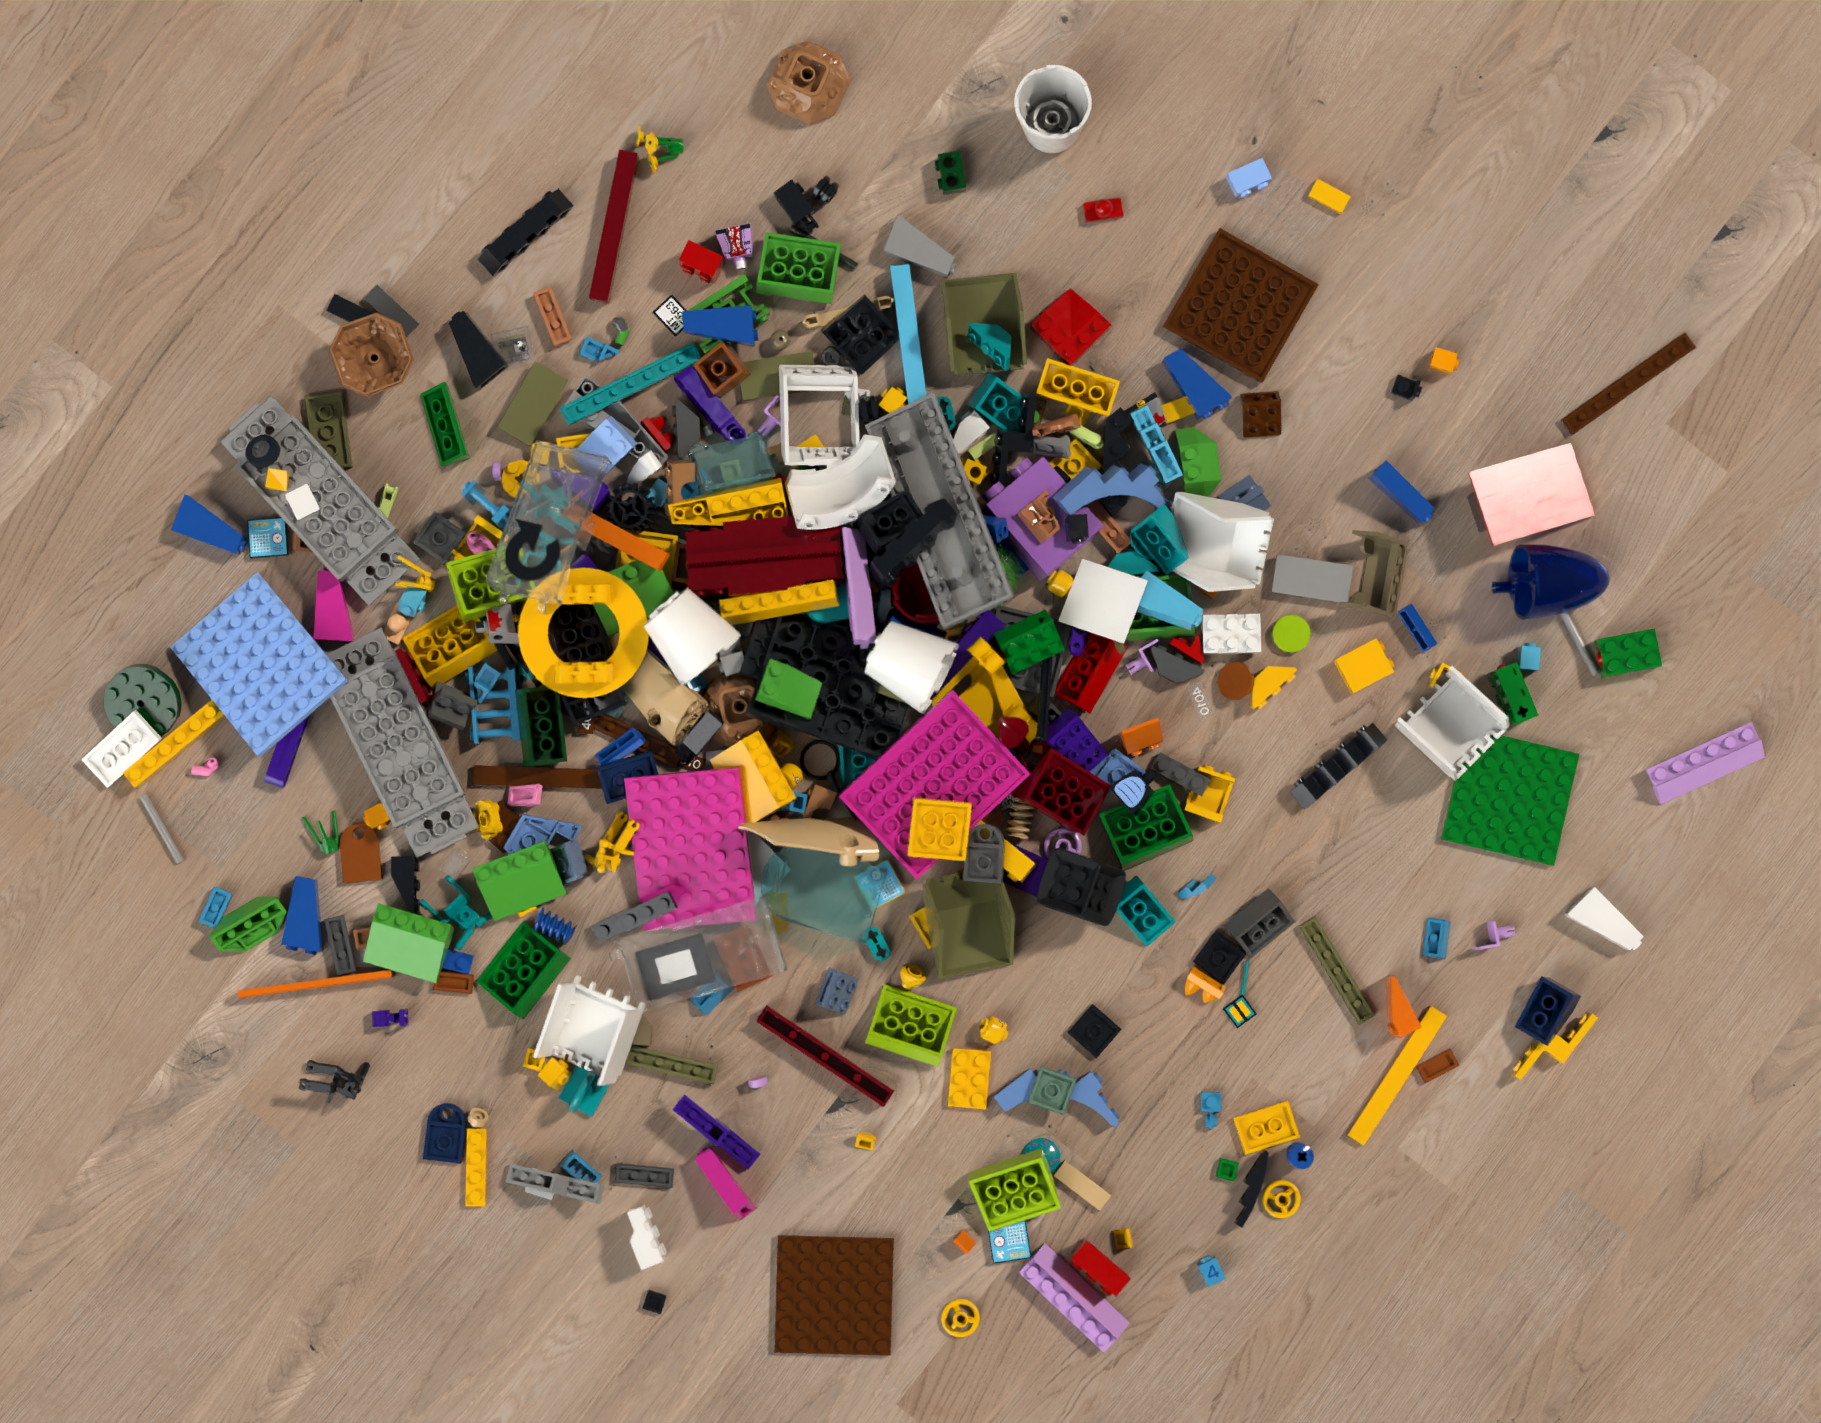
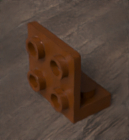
[1240,391,1281,438]

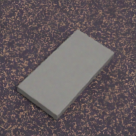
[1271,554,1353,603]

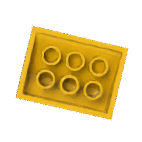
[402,605,498,689]
[710,731,798,823]

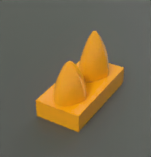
[1185,966,1226,1003]

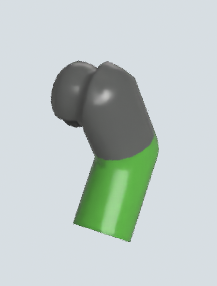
[612,317,629,346]

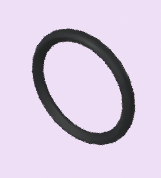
[800,740,840,780]

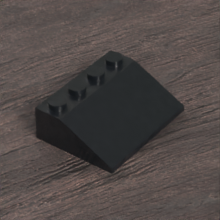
[548,604,614,663]

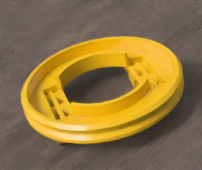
[518,568,649,698]

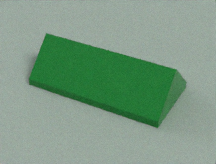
[420,382,470,467]

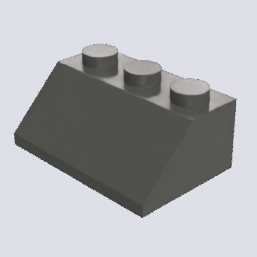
[1225,888,1295,958]

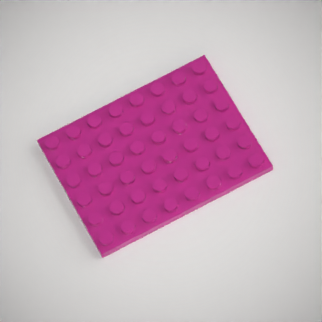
[838,690,1030,879]
[624,767,757,930]

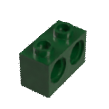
[934,151,966,195]

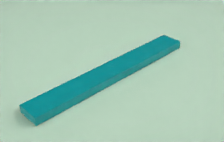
[559,342,702,426]

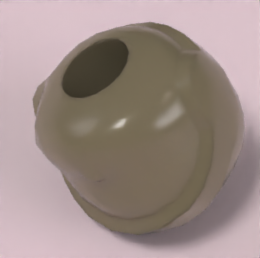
[770,330,790,350]

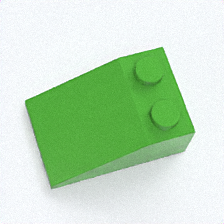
[755,659,822,719]

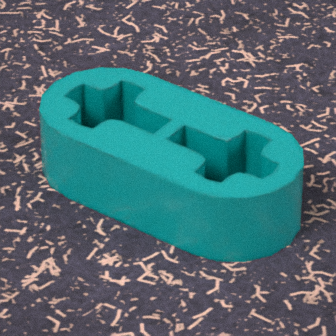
[937,396,956,432]
[864,927,890,961]

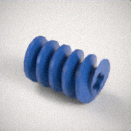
[534,907,577,945]
[1286,1142,1314,1169]

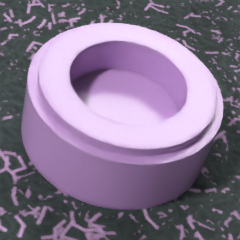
[492,462,502,481]
[748,1076,768,1088]

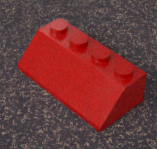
[1054,632,1128,714]

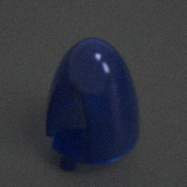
[1491,544,1610,620]

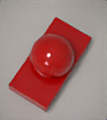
[1083,197,1124,223]

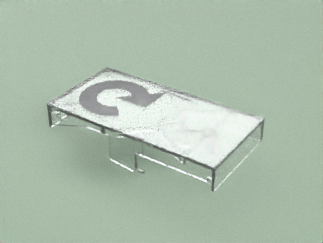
[485,440,612,614]

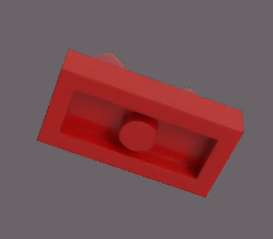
[640,416,675,453]

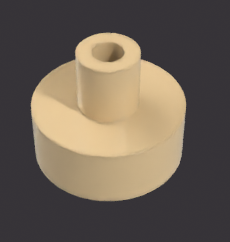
[468,1108,488,1128]

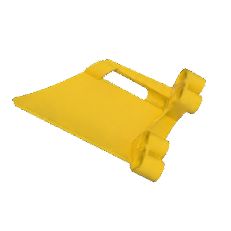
[932,636,1037,744]

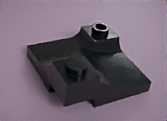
[821,294,899,375]
[561,653,627,725]

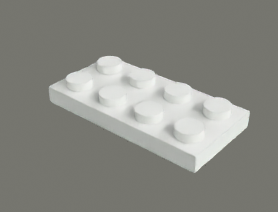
[81,710,162,788]

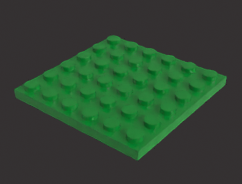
[1441,736,1579,866]

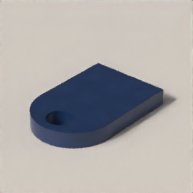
[423,1103,467,1164]

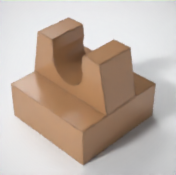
[767,443,784,465]

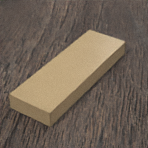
[1053,1160,1111,1211]

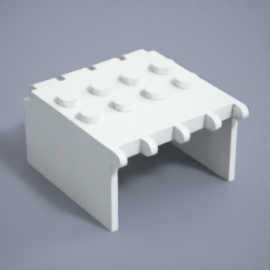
[1394,666,1509,780]
[533,975,645,1086]

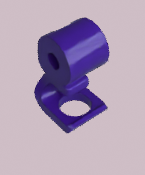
[372,1009,409,1027]

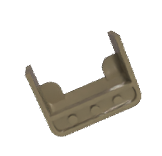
[1339,530,1407,617]

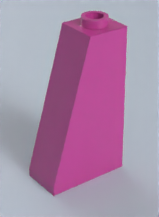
[313,567,355,642]
[694,1147,757,1220]

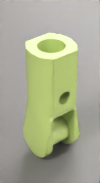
[1069,425,1104,449]
[968,433,996,460]
[378,483,399,518]

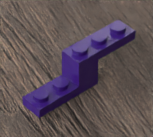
[672,1094,761,1169]

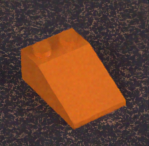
[1118,717,1164,757]
[1386,975,1422,1038]

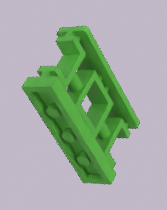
[680,274,770,355]

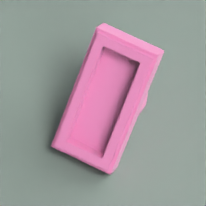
[507,784,543,807]

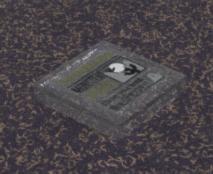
[491,325,537,371]

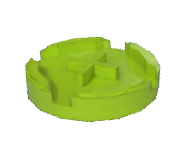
[1272,615,1311,653]

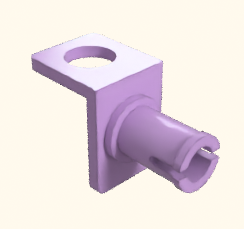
[757,394,781,437]
[1126,638,1160,675]
[1473,920,1515,950]

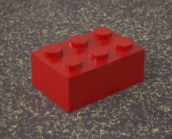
[1070,1237,1131,1297]

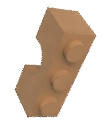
[665,460,695,520]
[800,785,837,818]

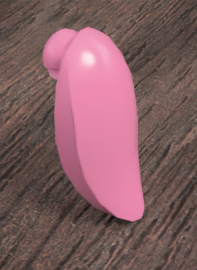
[466,531,495,555]

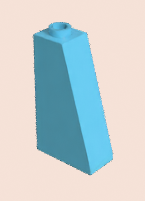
[1136,571,1204,630]

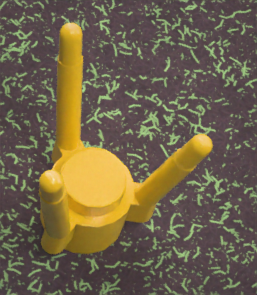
[394,555,436,593]

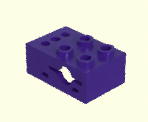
[1046,708,1109,772]

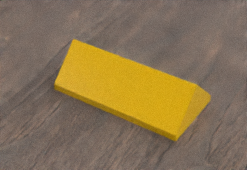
[1036,358,1120,417]

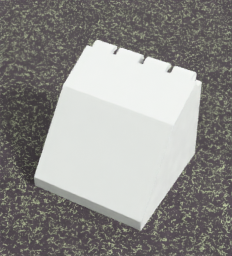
[1171,492,1274,592]

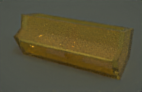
[945,622,965,640]

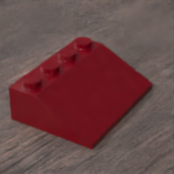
[1015,748,1110,836]

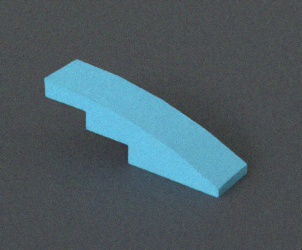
[1129,405,1183,483]

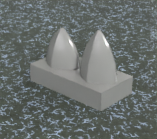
[1032,433,1071,459]

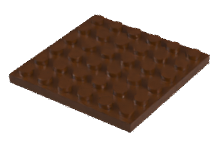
[1163,228,1319,384]
[774,1235,894,1356]

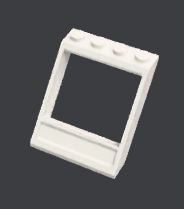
[779,365,860,466]

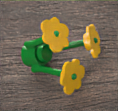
[636,126,684,174]

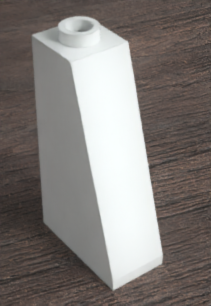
[1564,887,1644,950]

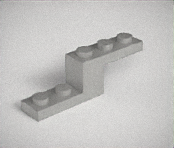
[506,1164,605,1204]

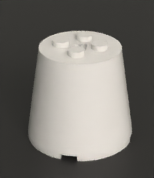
[1014,65,1092,153]
[643,588,741,685]
[865,621,959,714]

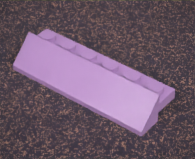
[842,527,876,649]
[1646,722,1765,805]
[1019,1243,1130,1352]

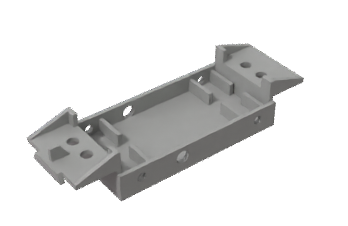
[220,396,420,606]
[326,628,479,858]

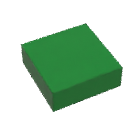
[1215,1158,1239,1181]

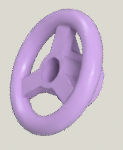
[1043,827,1082,859]

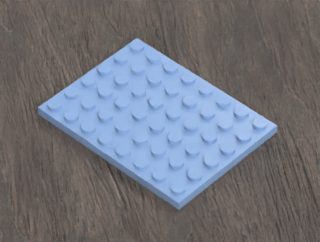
[170,572,348,757]

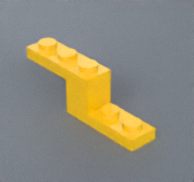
[1512,1013,1598,1080]

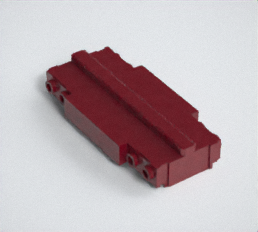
[685,516,844,599]

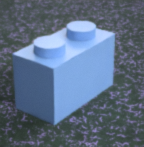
[1226,158,1272,198]

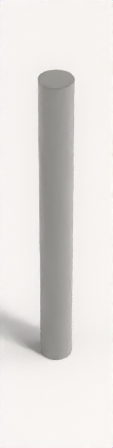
[1557,605,1600,676]
[140,794,184,864]

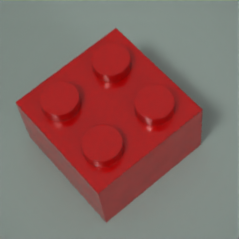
[678,240,725,284]

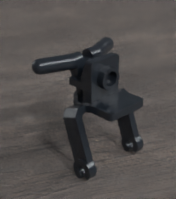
[299,1060,370,1104]

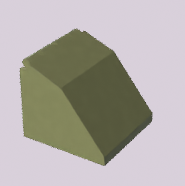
[941,273,1027,376]
[922,871,1015,979]

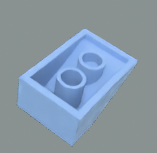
[571,416,638,482]

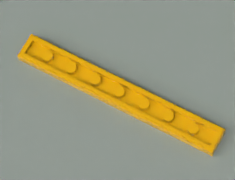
[1347,1006,1447,1146]

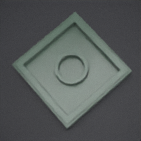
[1027,1066,1077,1115]

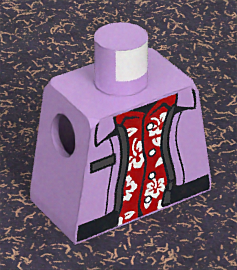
[715,223,752,271]

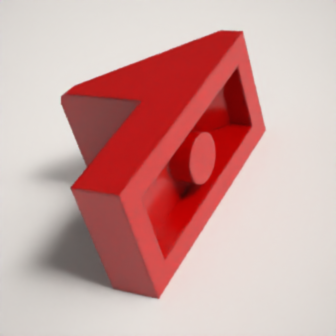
[1169,635,1204,665]

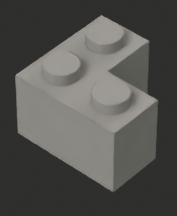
[718,629,745,676]

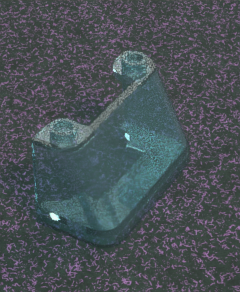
[687,432,776,496]

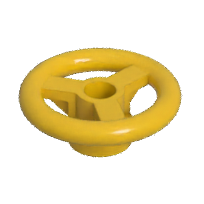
[1262,1180,1301,1219]
[941,1299,980,1338]

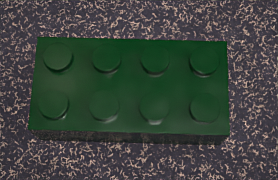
[515,686,567,766]

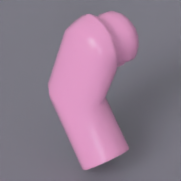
[191,757,219,776]

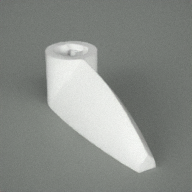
[627,450,662,487]

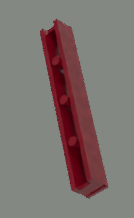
[589,149,639,304]
[756,1005,895,1107]

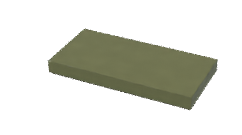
[740,351,815,401]
[497,361,568,446]
[304,391,353,469]

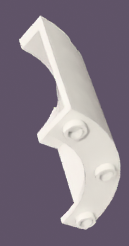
[784,434,896,530]

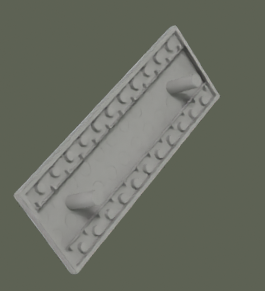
[865,393,1015,630]

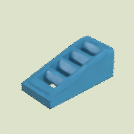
[559,1150,602,1183]

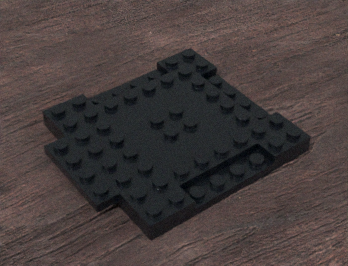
[739,598,938,760]

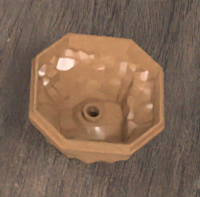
[766,41,851,124]
[329,312,414,397]
[701,672,778,748]

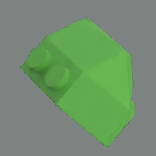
[1175,427,1222,497]
[209,896,287,952]

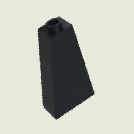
[449,311,509,390]

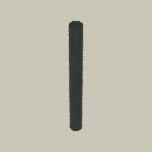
[789,225,858,270]

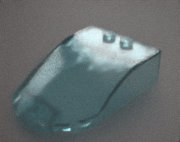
[761,847,888,943]

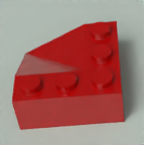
[1030,288,1111,366]

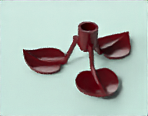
[998,716,1051,797]

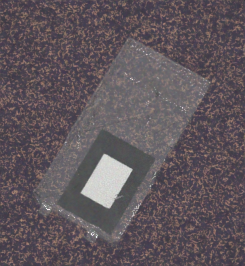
[609,895,787,1012]

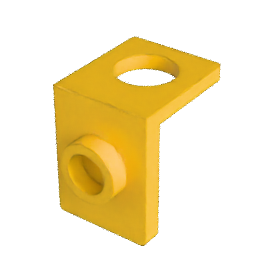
[960,458,987,485]
[1428,662,1463,688]

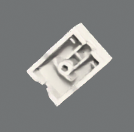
[1201,614,1261,655]
[627,1204,667,1270]

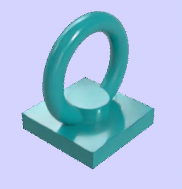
[559,1066,610,1117]

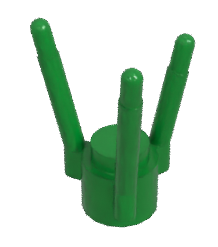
[302,811,340,855]

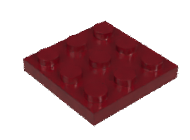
[395,647,432,707]

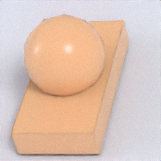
[384,602,412,645]

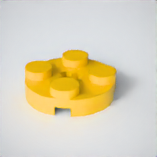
[501,460,540,499]
[473,799,503,839]

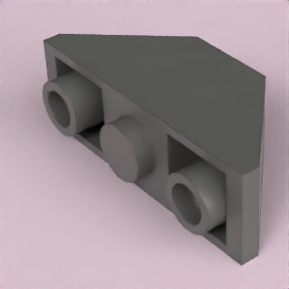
[672,400,701,460]
[1150,645,1205,684]

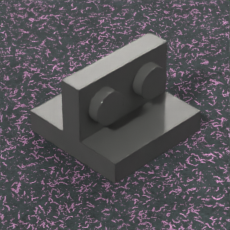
[427,681,477,730]

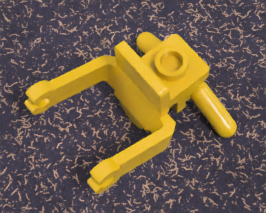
[584,811,640,873]

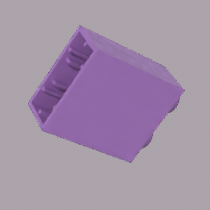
[981,457,1104,582]

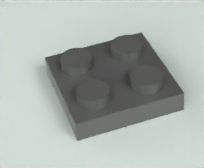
[413,511,466,565]

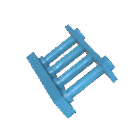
[461,480,518,532]
[465,664,521,745]

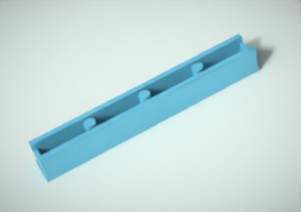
[890,264,926,404]

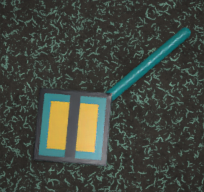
[1223,960,1257,1028]

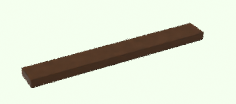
[1561,333,1696,436]
[559,693,681,769]
[473,765,602,789]

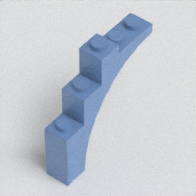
[1052,463,1172,515]
[993,1068,1120,1128]

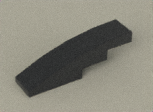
[1234,1149,1269,1228]

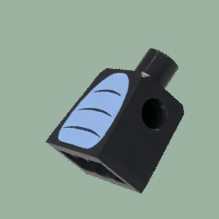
[1108,769,1157,816]

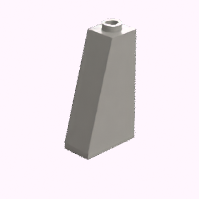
[884,215,956,278]

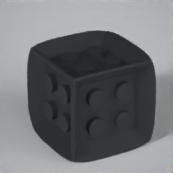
[1037,848,1126,926]

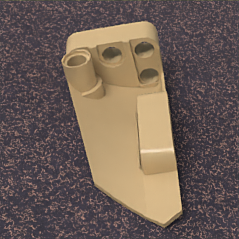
[609,632,709,745]
[739,817,879,866]

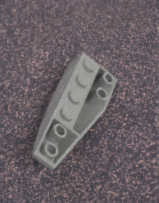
[564,375,668,473]

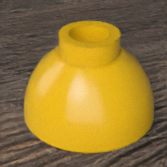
[900,964,926,990]

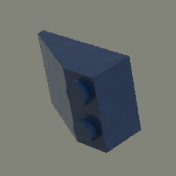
[1515,976,1581,1046]

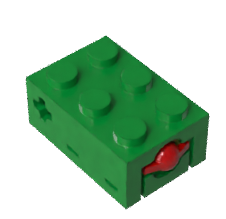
[994,609,1065,675]
[1594,628,1662,678]
[1488,662,1539,726]

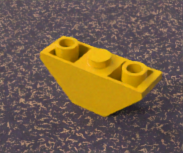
[1250,666,1297,710]

